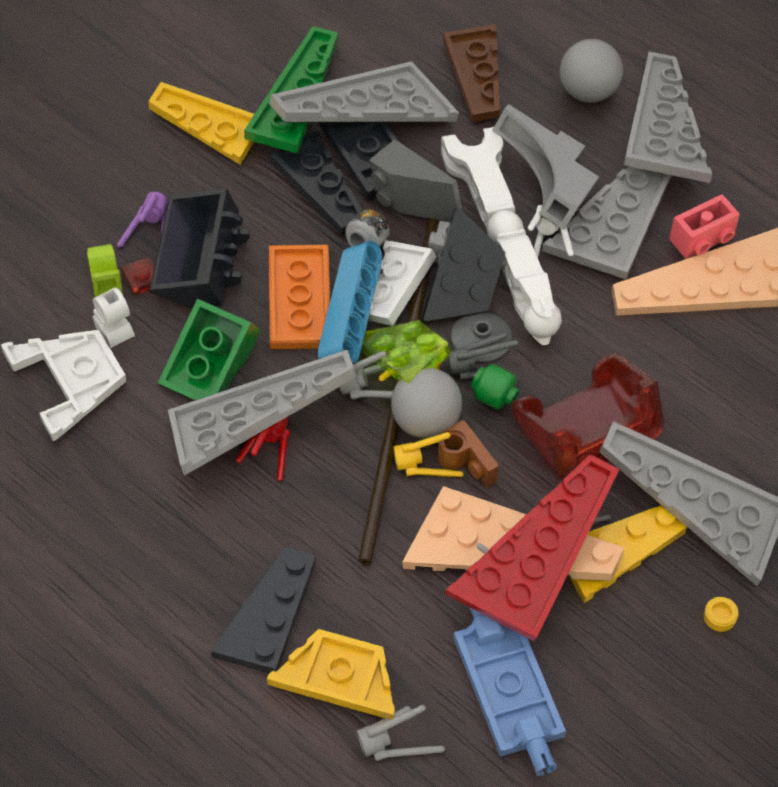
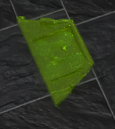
[361,320,451,384]

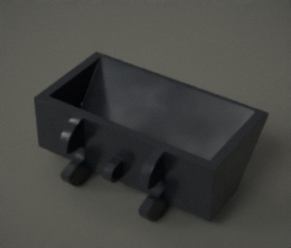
[149,188,250,308]

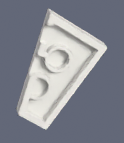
[368,240,437,326]

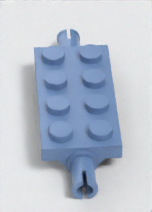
[453,607,566,776]

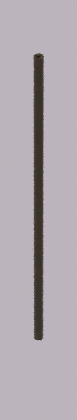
[358,218,440,565]

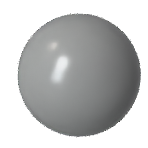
[560,39,623,103]
[391,367,462,439]

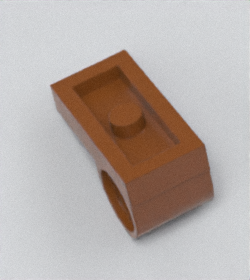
[437,420,499,488]

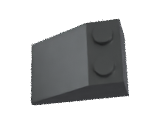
[369,139,463,222]

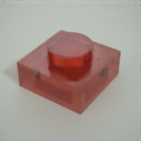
[121,257,154,296]

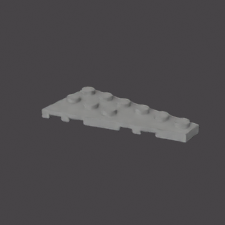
[269,61,459,122]
[542,166,672,280]
[599,421,778,586]

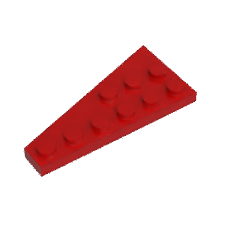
[444,454,620,641]

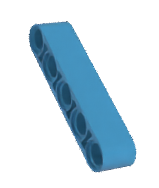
[318,241,382,363]

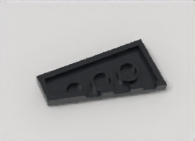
[271,131,363,236]

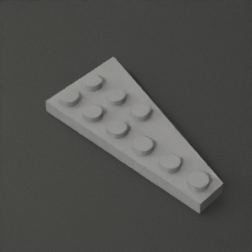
[624,51,712,183]
[168,350,357,476]

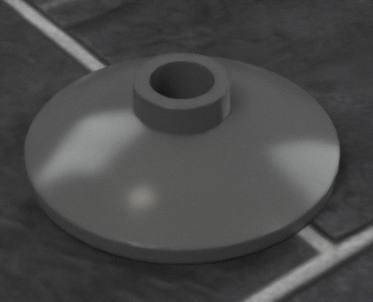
[451,312,512,363]

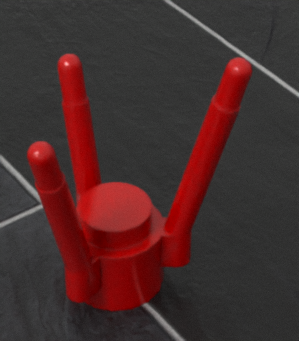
[236,417,291,481]

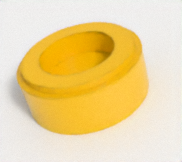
[703,597,738,632]

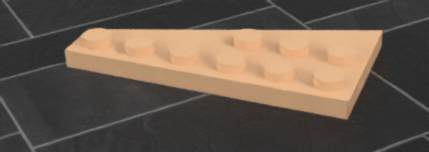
[612,228,778,316]
[402,486,624,581]

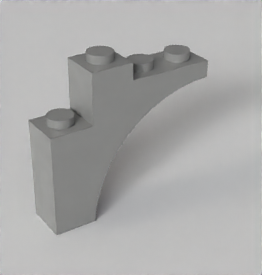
[492,104,599,229]

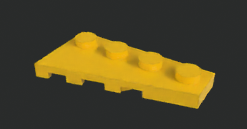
[148,82,254,165]
[569,505,687,603]

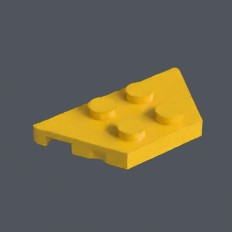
[267,629,395,720]

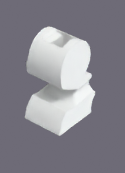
[92,287,135,348]

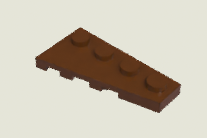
[443,24,500,122]

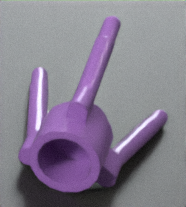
[117,192,168,248]

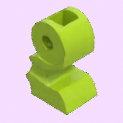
[87,244,123,297]

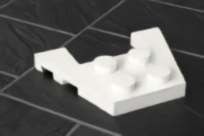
[1,330,126,441]

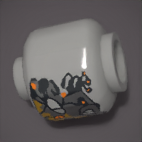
[346,209,390,247]

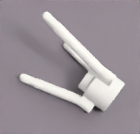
[528,205,574,258]

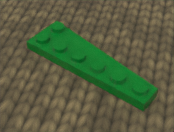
[244,26,338,153]

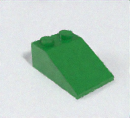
[158,299,261,401]

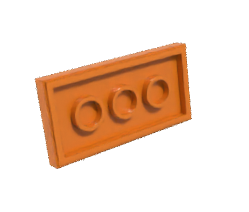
[269,245,330,349]

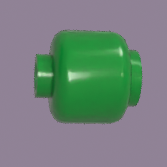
[471,364,520,410]

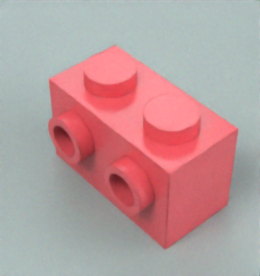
[669,194,740,259]

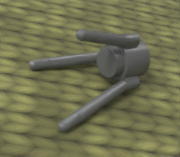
[448,332,519,380]

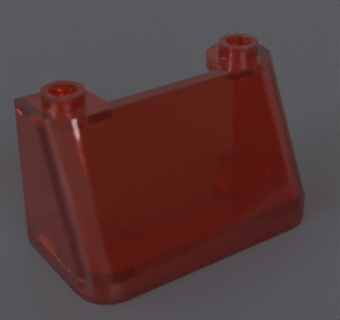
[511,352,664,479]

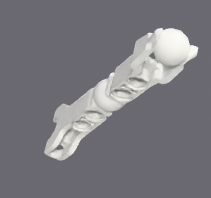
[441,127,562,345]

